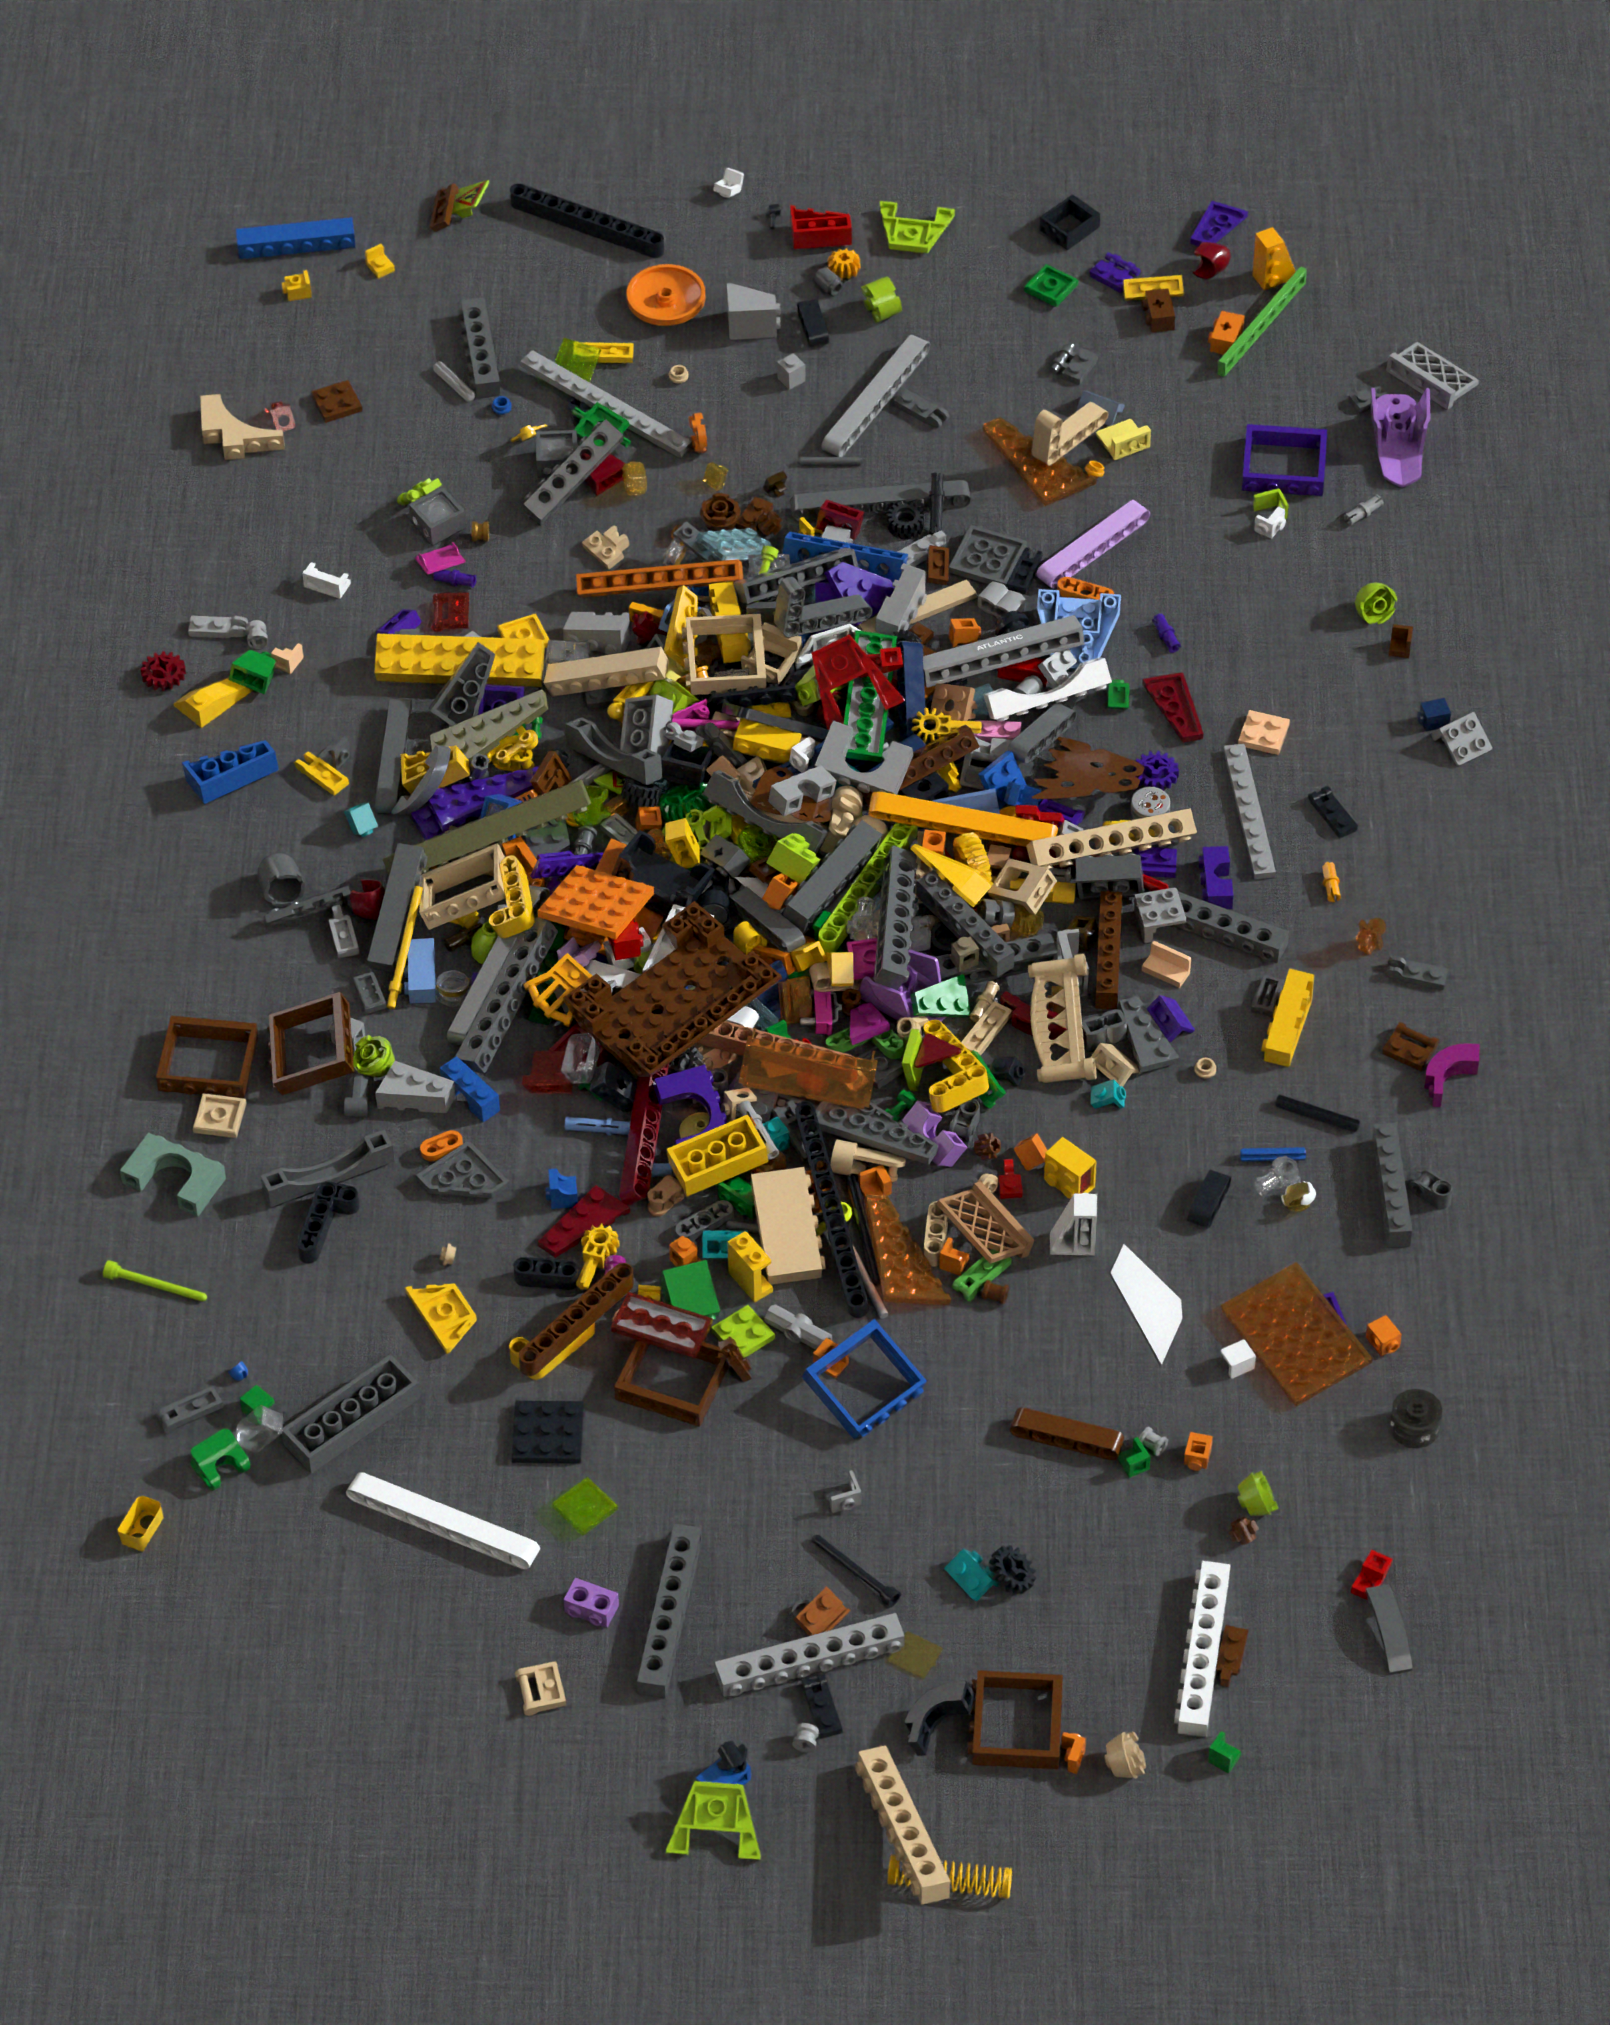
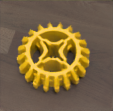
[953,832,991,876]

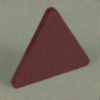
[915,1033,961,1068]

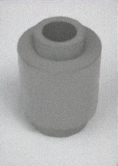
[1013,675,1043,694]

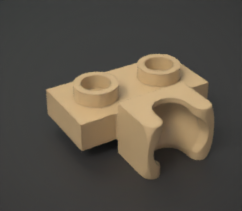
[582,526,629,570]

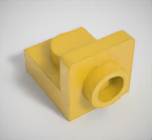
[365,244,395,279]

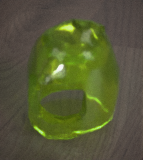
[572,785,612,827]

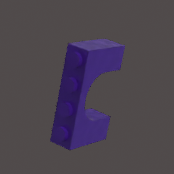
[653,1065,727,1146]

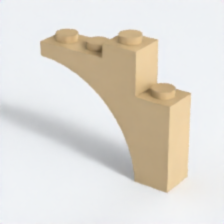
[200,394,285,460]

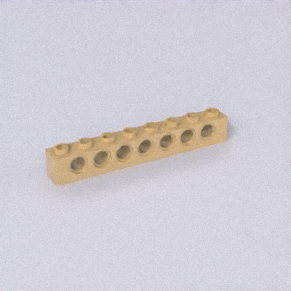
[1026,808,1197,870]
[855,1745,950,1905]

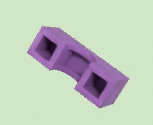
[902,1101,968,1167]

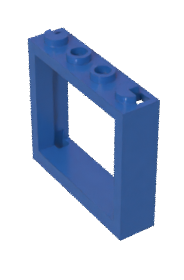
[802,1319,927,1440]

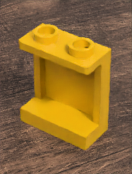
[727,1231,773,1303]

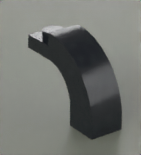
[905,1680,975,1756]

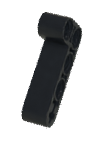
[297,1182,360,1264]

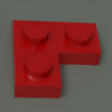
[1015,805,1065,827]

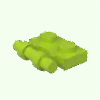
[397,478,442,505]

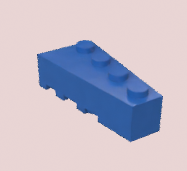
[182,740,279,804]

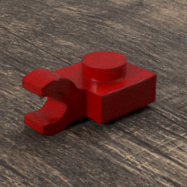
[998,1159,1023,1199]

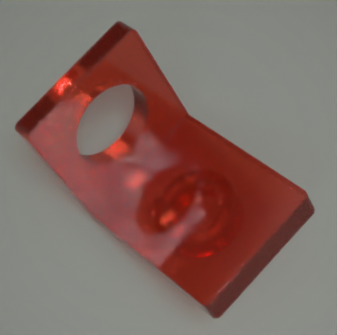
[265,401,296,431]

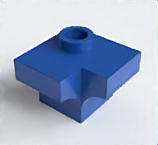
[545,1169,578,1209]

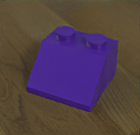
[478,684,524,715]

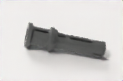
[566,826,597,877]

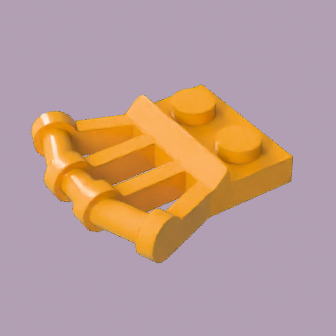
[523,953,592,1027]

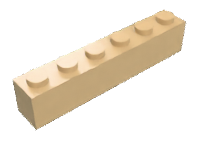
[544,647,669,697]

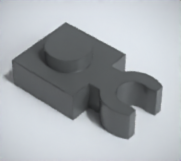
[1349,386,1386,414]

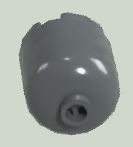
[257,853,305,907]

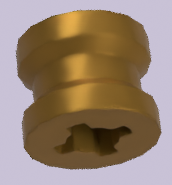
[472,521,489,542]

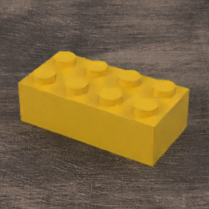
[667,1114,768,1196]

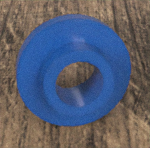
[492,396,512,415]

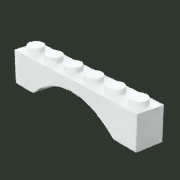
[983,657,1112,722]

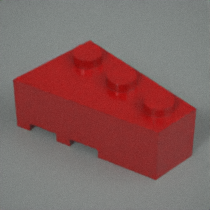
[790,205,852,249]

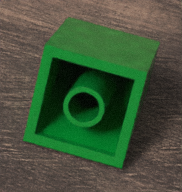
[659,1260,720,1328]

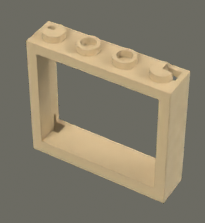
[682,614,766,695]
[419,843,505,930]

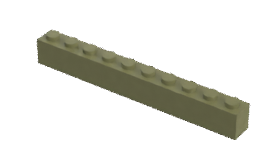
[382,779,591,875]

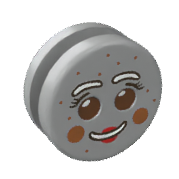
[1131,787,1170,820]

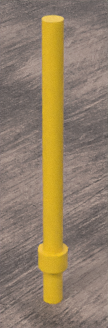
[387,886,423,1009]

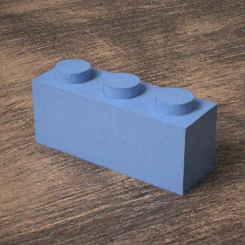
[404,938,436,1004]

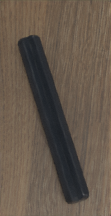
[1275,1094,1360,1132]

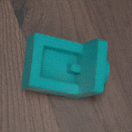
[1091,1079,1126,1109]

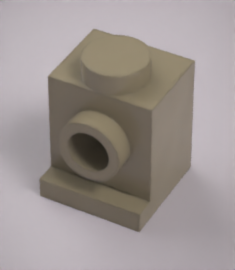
[949,936,979,972]

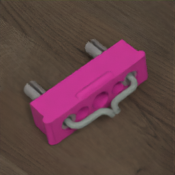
[799,988,842,1035]

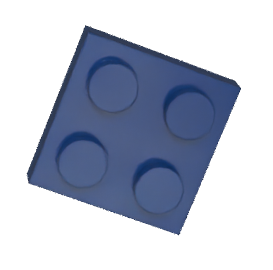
[978,751,1027,810]

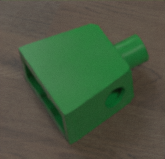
[229,650,276,694]

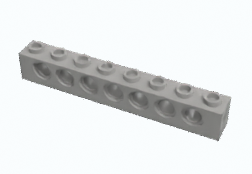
[715,1613,904,1697]

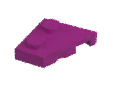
[850,1002,890,1045]

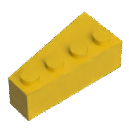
[708,581,751,663]

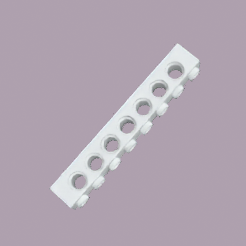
[1174,1561,1230,1737]

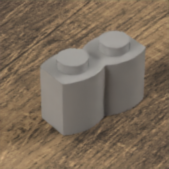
[977,581,1026,619]

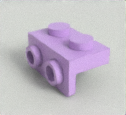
[557,937,602,967]

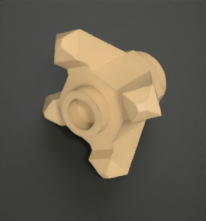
[896,1016,928,1048]

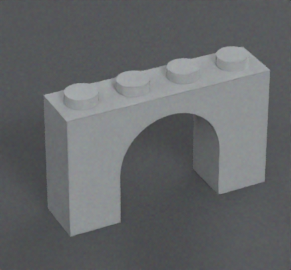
[815,721,913,795]

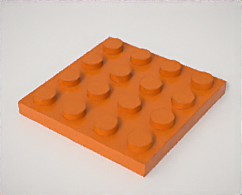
[538,865,654,939]

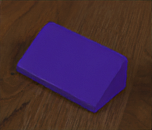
[375,609,421,635]

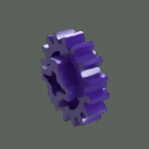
[1133,751,1179,791]

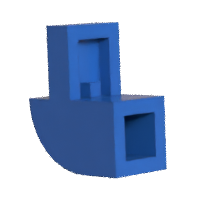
[1003,781,1044,807]

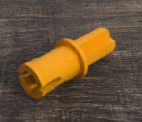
[1322,862,1341,902]

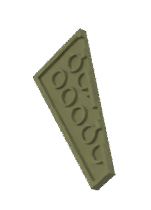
[430,690,548,762]

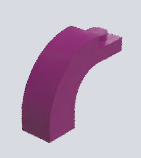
[1424,1043,1480,1107]

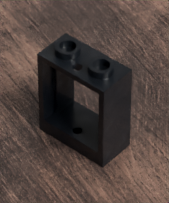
[1039,194,1100,250]
[661,740,714,788]

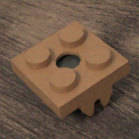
[927,683,978,726]

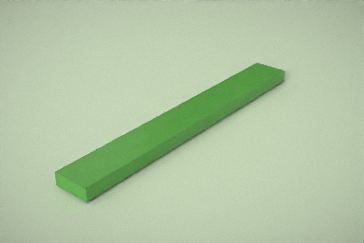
[1218,266,1307,377]

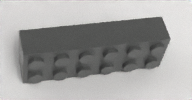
[781,820,883,935]
[281,1354,420,1474]

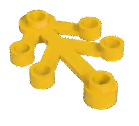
[485,725,538,764]

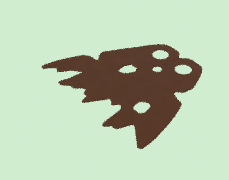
[1032,737,1144,799]

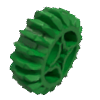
[658,782,715,822]

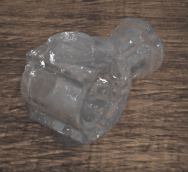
[846,897,878,941]
[1253,1155,1301,1196]

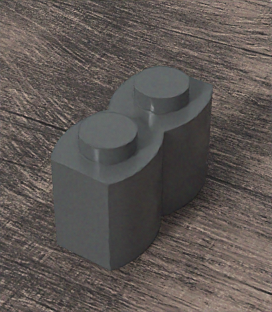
[1082,1009,1127,1051]

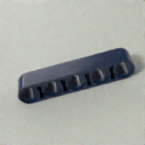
[897,641,926,741]

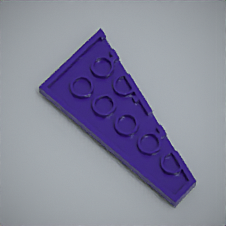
[427,766,539,832]

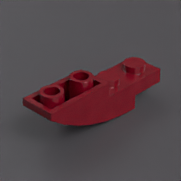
[1000,991,1068,1040]

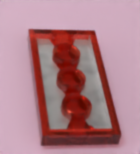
[611,1292,713,1359]

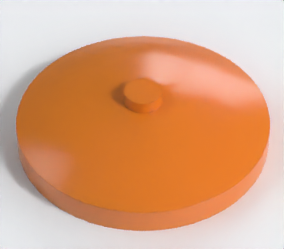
[627,264,705,326]

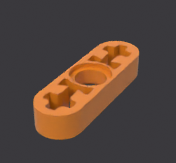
[1057,577,1114,600]

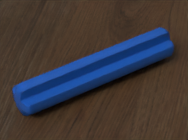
[1240,1147,1306,1162]

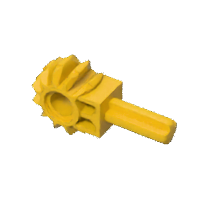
[912,708,982,743]
[576,1223,620,1290]

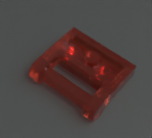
[432,593,470,632]

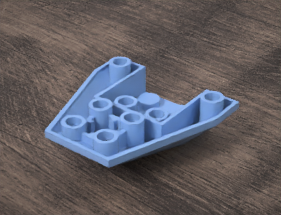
[1037,589,1121,670]

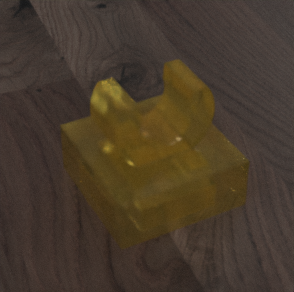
[703,462,729,491]

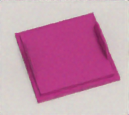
[415,542,466,574]

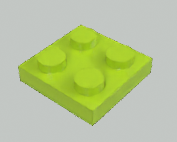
[712,1305,775,1357]

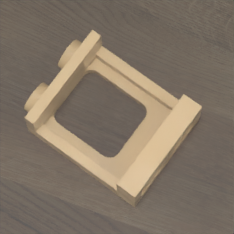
[741,623,802,685]
[988,858,1057,915]

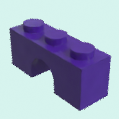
[1198,846,1234,909]

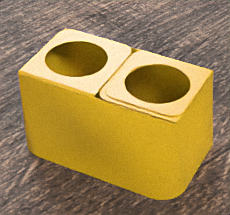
[118,1496,164,1552]

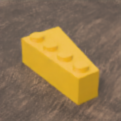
[1261,968,1314,1067]

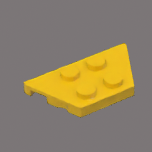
[405,1283,477,1354]

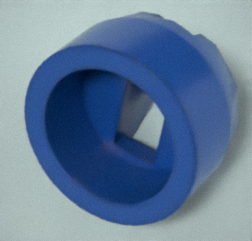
[228,1361,248,1381]

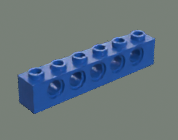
[782,532,908,583]

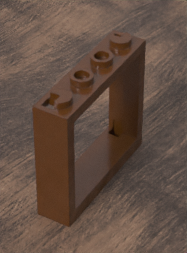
[267,992,354,1095]
[156,1016,259,1099]
[614,1324,730,1427]
[968,1670,1063,1770]

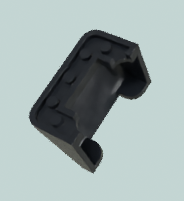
[612,830,715,918]

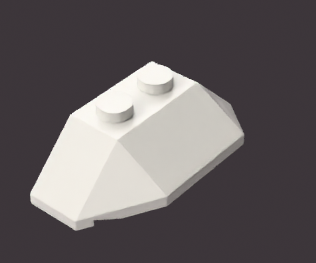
[795,624,861,672]

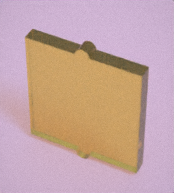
[888,1631,943,1679]

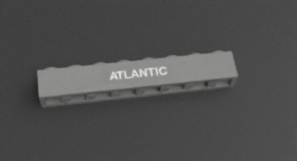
[923,615,1084,688]

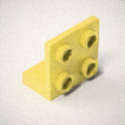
[1096,419,1151,460]

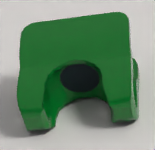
[190,1429,251,1491]

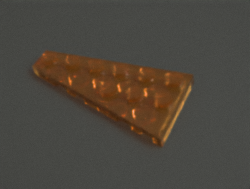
[983,417,1097,506]
[864,1194,952,1305]

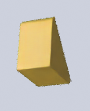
[826,952,854,987]

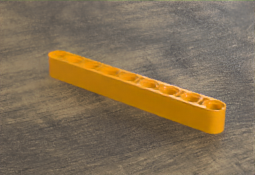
[868,792,1058,847]

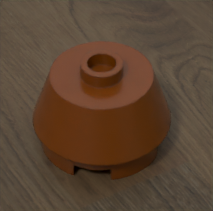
[700,493,741,534]

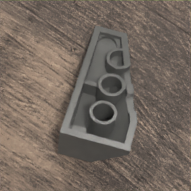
[428,642,495,726]

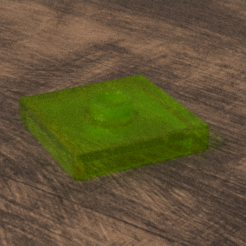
[554,338,601,382]
[552,1477,618,1536]

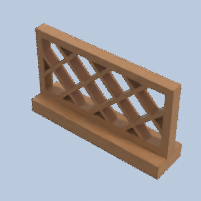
[937,1181,1034,1264]

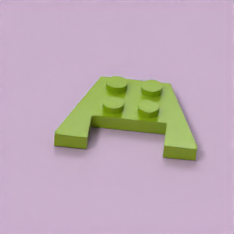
[880,201,955,253]
[666,1781,761,1860]

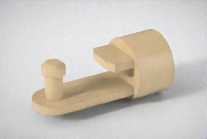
[829,786,863,839]
[830,1139,906,1182]

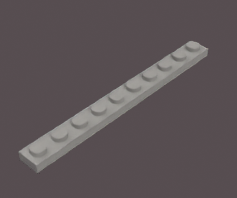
[520,350,692,458]

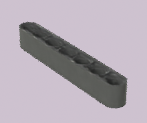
[375,699,412,814]

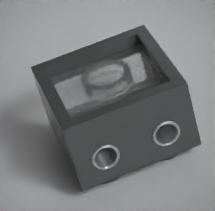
[536,430,577,477]
[409,487,466,545]

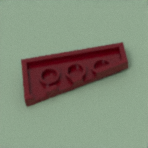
[1142,672,1204,743]
[538,1185,630,1258]

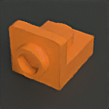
[1061,1732,1086,1774]

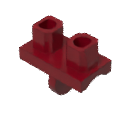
[632,611,667,645]

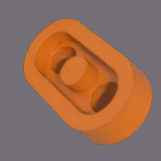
[420,1130,463,1161]

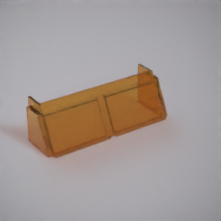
[739,1028,878,1109]

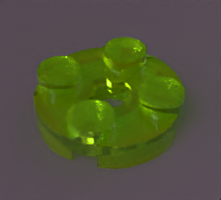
[737,824,779,863]

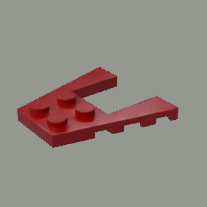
[811,634,905,730]

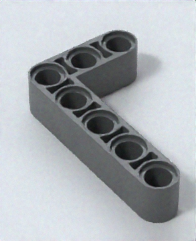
[774,577,872,637]

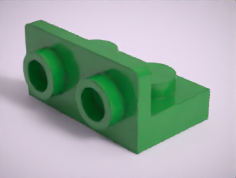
[718,1176,756,1219]

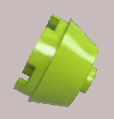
[353,1035,395,1078]
[1237,1470,1279,1516]

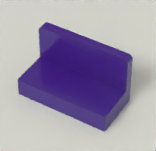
[1147,995,1195,1042]

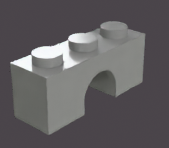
[768,765,837,816]

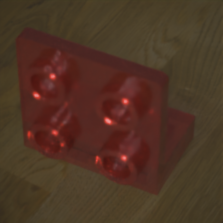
[522,1051,577,1093]

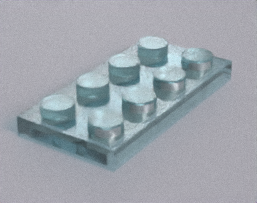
[695,528,772,561]

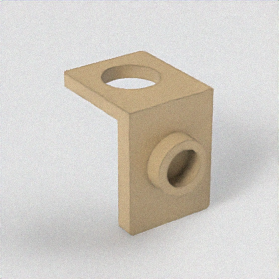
[721,1088,757,1123]

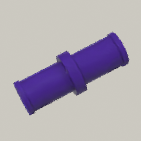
[434,570,477,588]
[1152,613,1181,653]

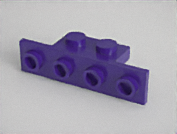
[530,851,604,879]

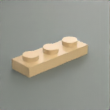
[961,1001,1012,1056]

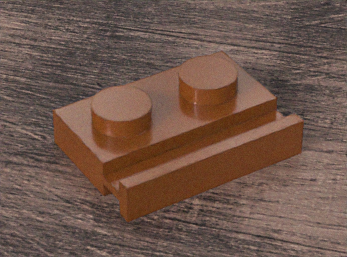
[793,1586,851,1636]

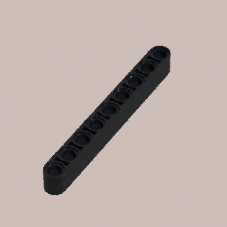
[510,183,664,258]

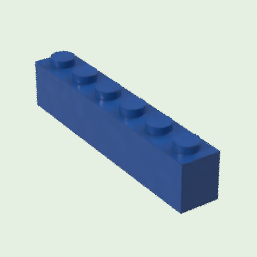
[236,217,356,259]

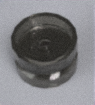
[1390,1389,1443,1449]

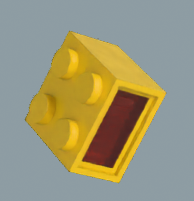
[1044,1137,1097,1199]

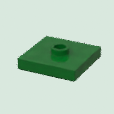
[1024,264,1078,308]

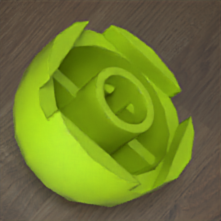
[1355,582,1397,624]

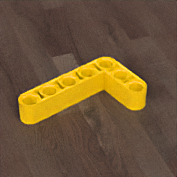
[923,1020,989,1113]

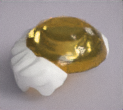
[1281,1181,1316,1212]

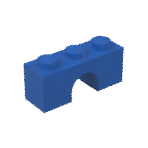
[440,1056,500,1122]

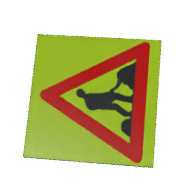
[452,180,489,219]
[594,770,628,795]

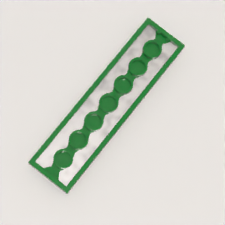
[844,630,897,763]

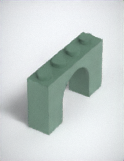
[120,1132,226,1217]

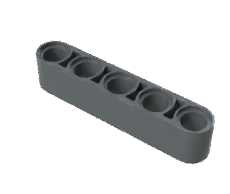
[1007,703,1076,764]
[728,887,806,953]

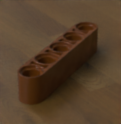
[1009,1407,1124,1460]

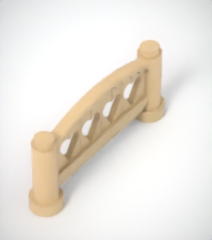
[1028,954,1097,1083]

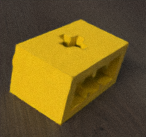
[665,818,700,869]

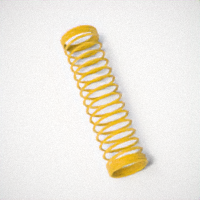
[888,1854,1012,1899]

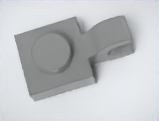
[665,722,704,752]

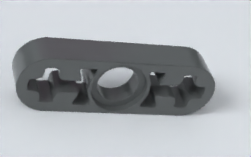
[675,1200,733,1241]

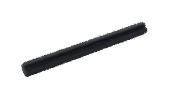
[845,1174,884,1286]

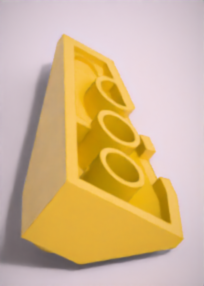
[173,677,253,728]
[910,844,993,907]

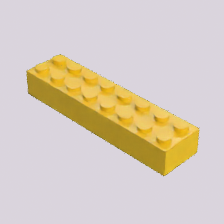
[374,634,545,687]

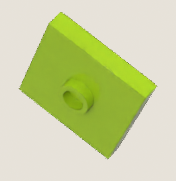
[902,1029,924,1091]

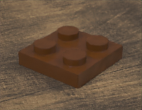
[311,380,363,423]

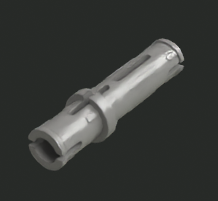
[737,1101,780,1160]

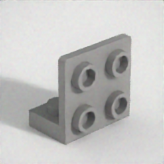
[1430,712,1492,766]
[1134,888,1186,943]

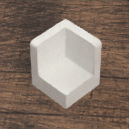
[1221,1339,1256,1379]

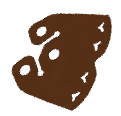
[750,766,832,822]

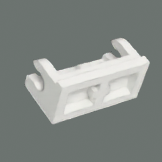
[302,562,351,599]

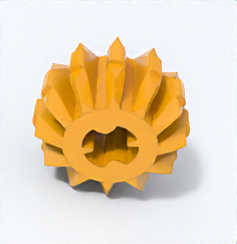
[828,248,861,280]

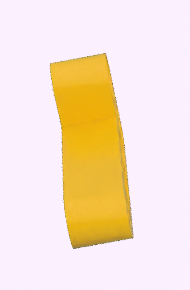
[489,855,535,939]
[733,921,812,955]
[509,1319,595,1380]

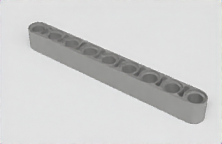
[822,335,930,457]

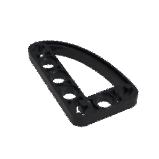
[721,702,829,740]

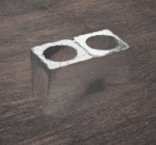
[561,1033,601,1084]
[235,1405,283,1453]

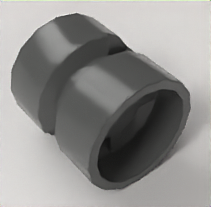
[976,899,1015,929]

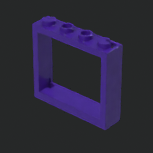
[1242,424,1327,496]

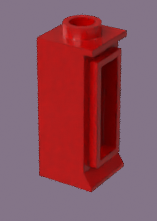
[997,658,1048,687]

